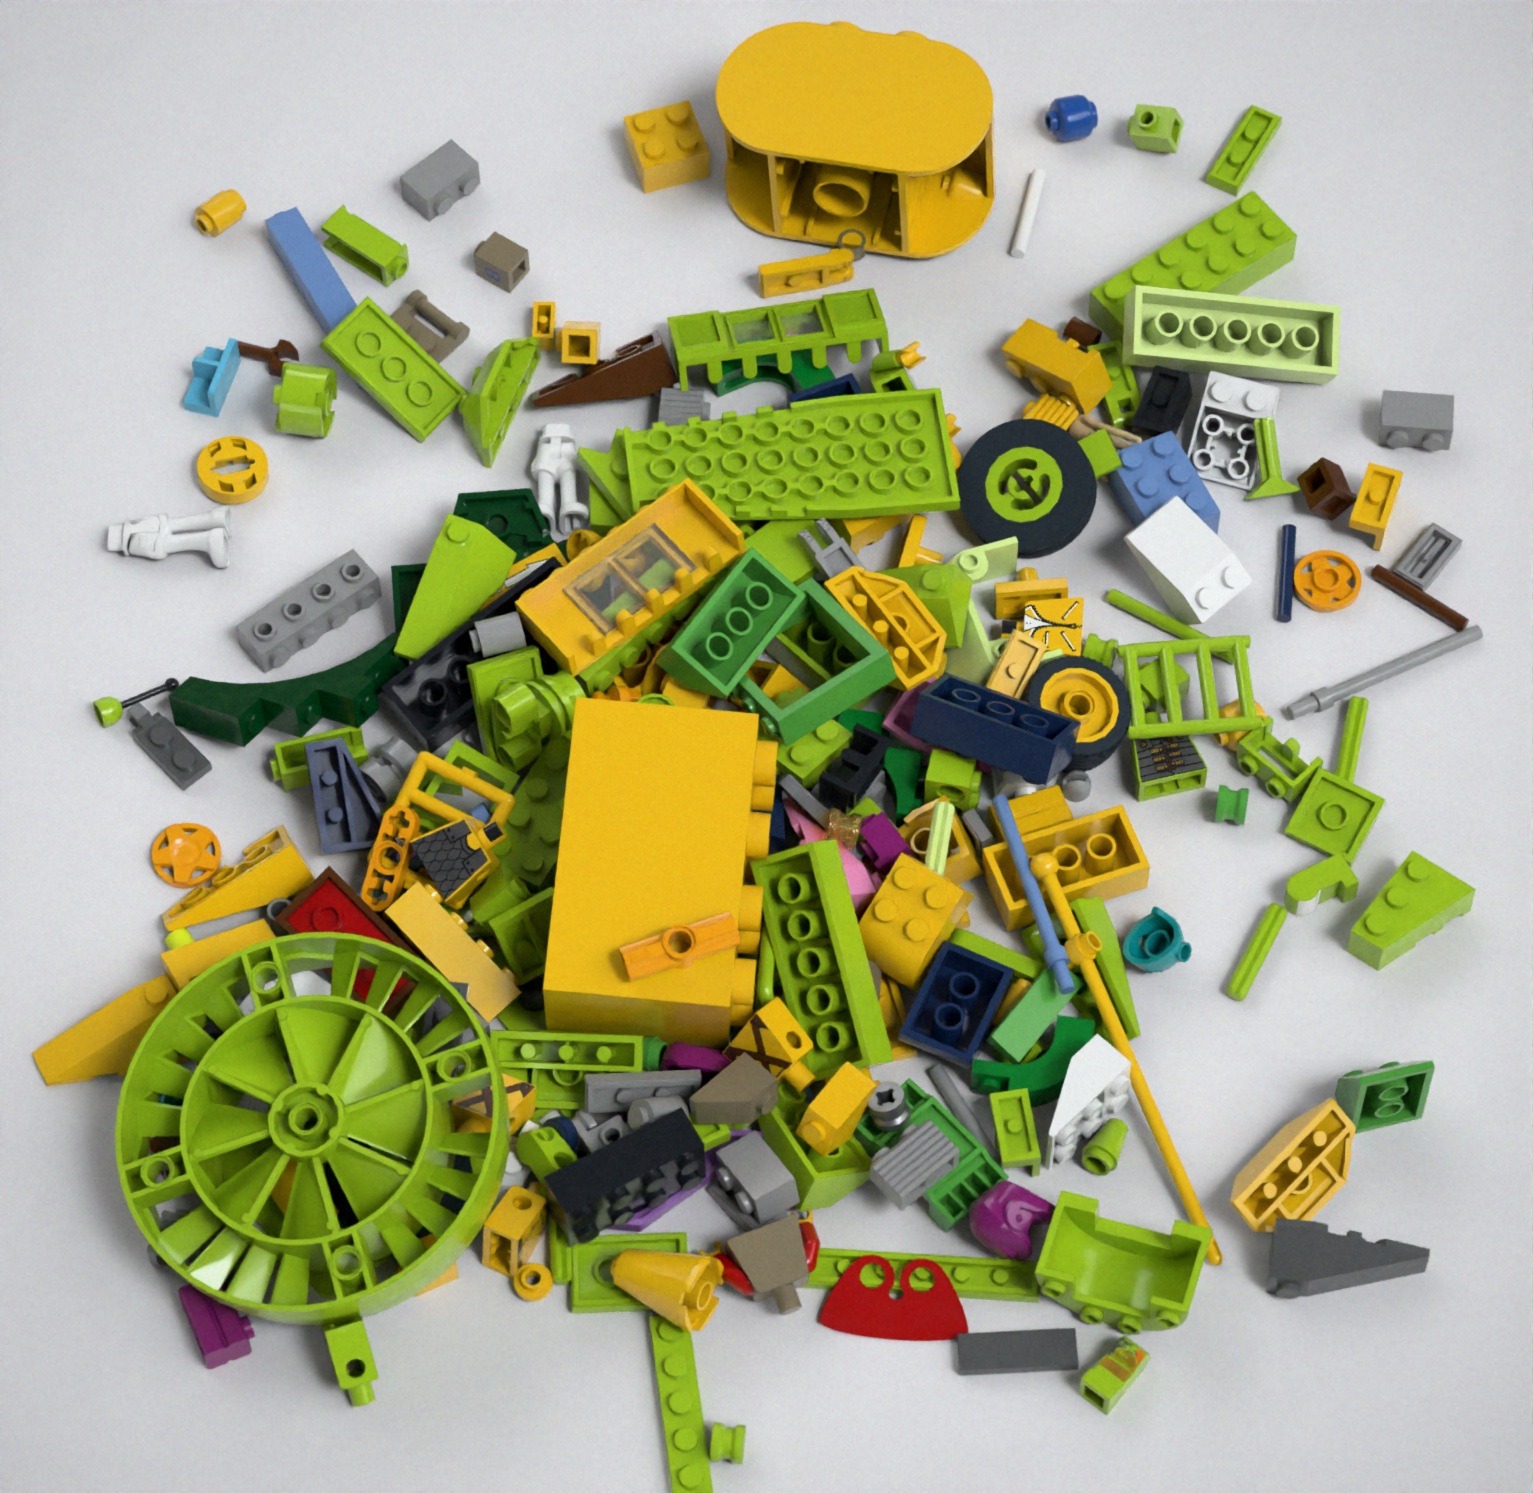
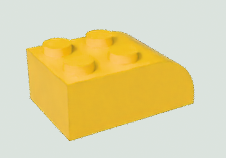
[858,852,974,992]

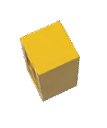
[532,302,556,350]

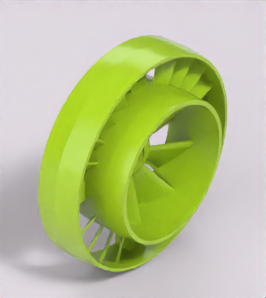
[115,932,510,1325]

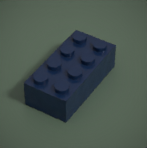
[909,672,1081,785]

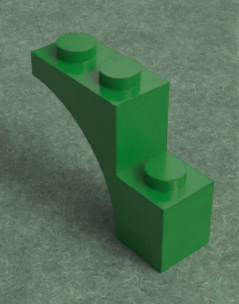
[838,708,928,829]

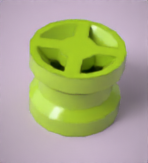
[1082,633,1119,670]
[710,1422,746,1464]

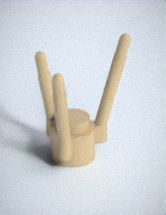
[1069,415,1142,482]

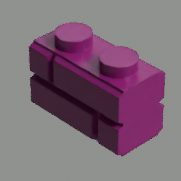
[178,1281,255,1369]

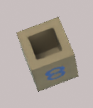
[474,231,530,294]

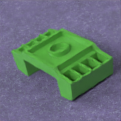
[854,1078,1009,1233]

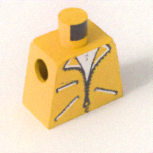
[1001,597,1084,657]

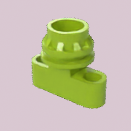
[491,670,586,773]

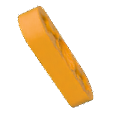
[361,805,420,912]

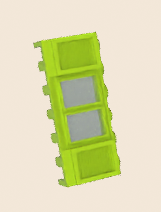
[667,288,889,392]

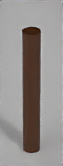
[1371,564,1469,631]

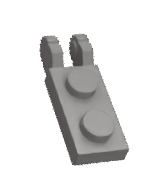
[797,518,867,581]

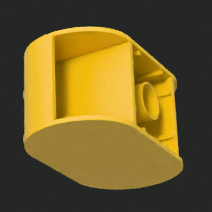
[716,21,996,258]

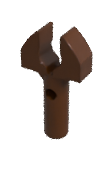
[237,339,299,377]

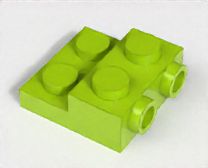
[758,686,853,787]

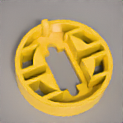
[197,436,269,505]

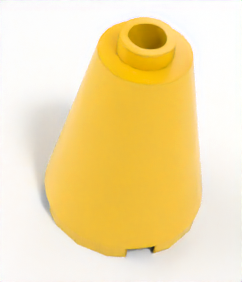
[610,1248,724,1333]

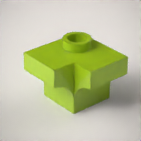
[469,861,532,937]

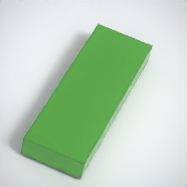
[986,966,1083,1064]

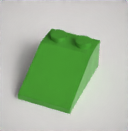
[1335,1060,1435,1134]

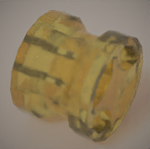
[823,808,862,851]

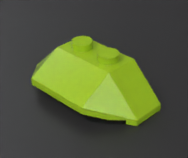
[459,337,541,468]
[490,1029,644,1109]

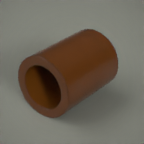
[1063,317,1102,351]

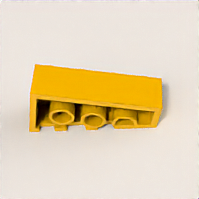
[381,881,522,1023]

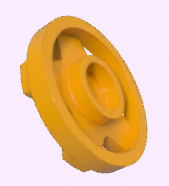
[1293,550,1362,613]
[151,823,222,889]

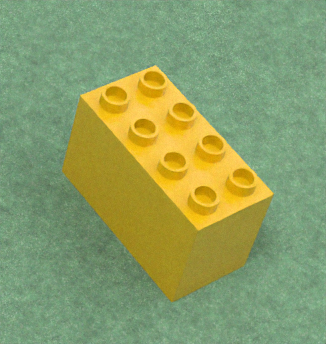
[543,697,778,1050]

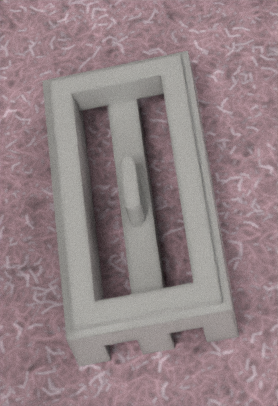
[1393,522,1463,592]

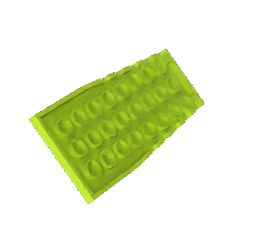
[623,388,960,520]

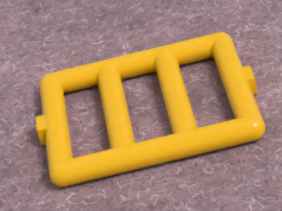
[367,751,515,910]

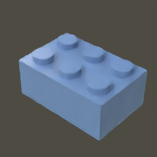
[1108,430,1221,535]

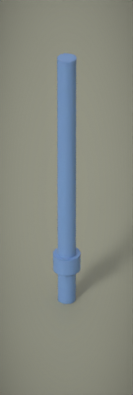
[992,795,1075,995]

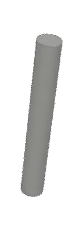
[929,1064,1000,1162]

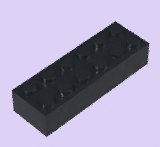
[381,556,600,754]

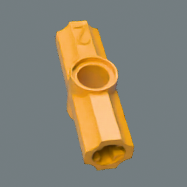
[619,911,741,982]

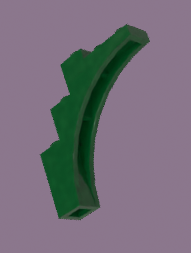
[168,632,410,747]

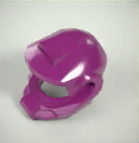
[968,1180,1055,1261]

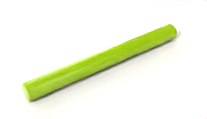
[1106,588,1234,665]

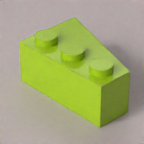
[1346,850,1476,971]

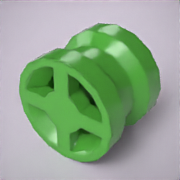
[1215,785,1249,825]

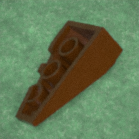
[532,330,679,407]

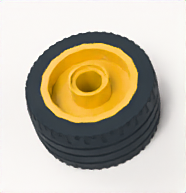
[1021,656,1131,773]

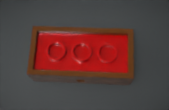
[274,866,419,1022]

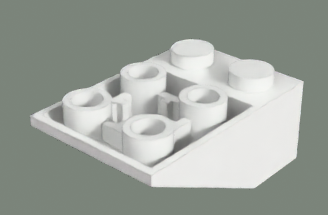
[1187,370,1281,491]
[1045,1034,1132,1170]

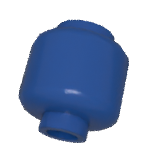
[1045,95,1098,142]

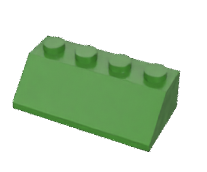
[655,547,806,699]

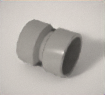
[359,737,418,806]

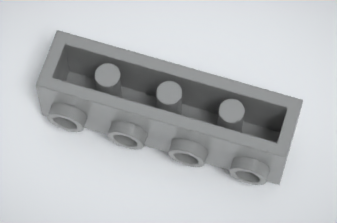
[236,549,381,673]

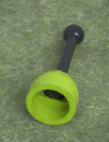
[93,678,179,728]

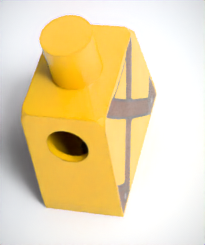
[722,996,816,1093]
[451,1073,536,1137]

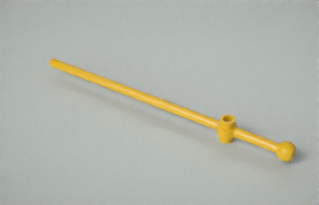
[1029,852,1223,1266]

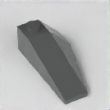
[1267,1218,1430,1299]

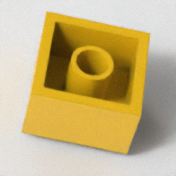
[624,100,710,194]

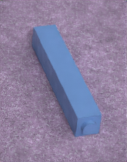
[265,207,363,390]

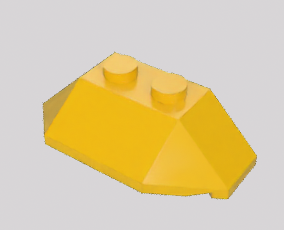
[824,565,947,692]
[1230,1098,1356,1233]

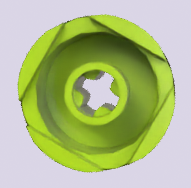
[273,362,337,437]

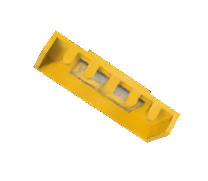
[515,477,746,677]

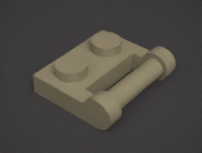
[390,290,470,364]

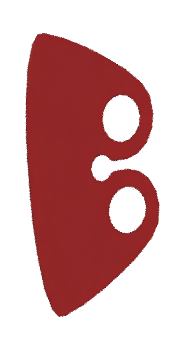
[819,1255,969,1341]

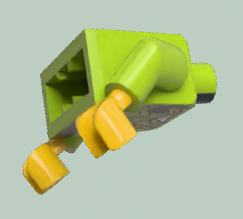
[869,341,962,439]

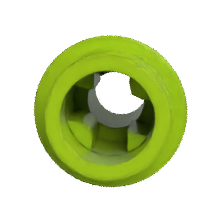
[1082,1118,1128,1176]

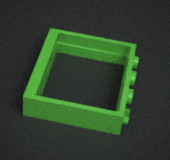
[729,577,897,747]

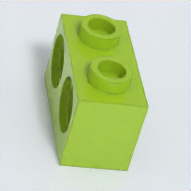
[924,748,982,821]

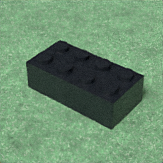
[544,1107,706,1247]

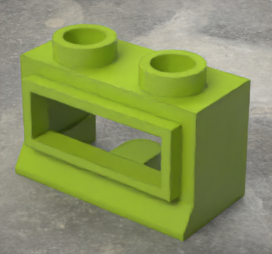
[1236,715,1323,803]

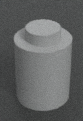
[469,611,527,658]
[628,1095,689,1132]

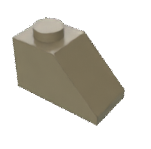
[689,1052,779,1124]

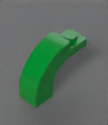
[712,338,836,397]
[971,1015,1095,1108]

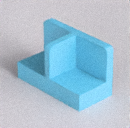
[183,338,241,418]

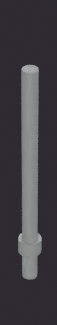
[1286,625,1483,720]

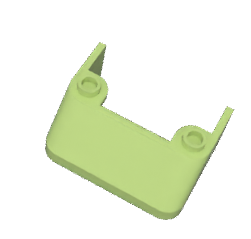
[943,536,1063,687]

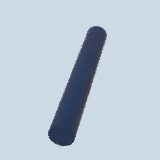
[1277,524,1296,623]

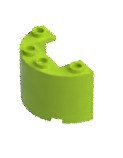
[1035,1190,1213,1335]

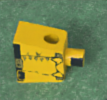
[482,1181,547,1279]

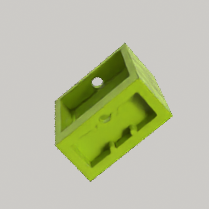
[408,739,520,834]

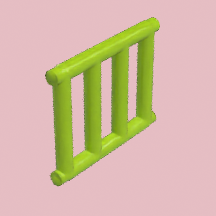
[1116,635,1263,739]

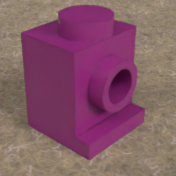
[857,812,915,876]

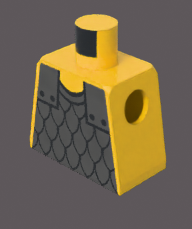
[410,817,508,904]

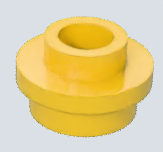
[514,1263,553,1302]

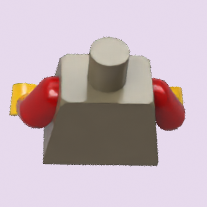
[699,1210,821,1316]

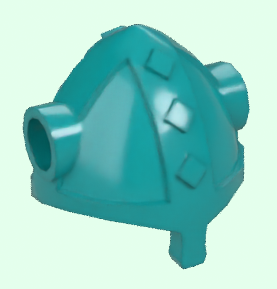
[1123,906,1192,973]

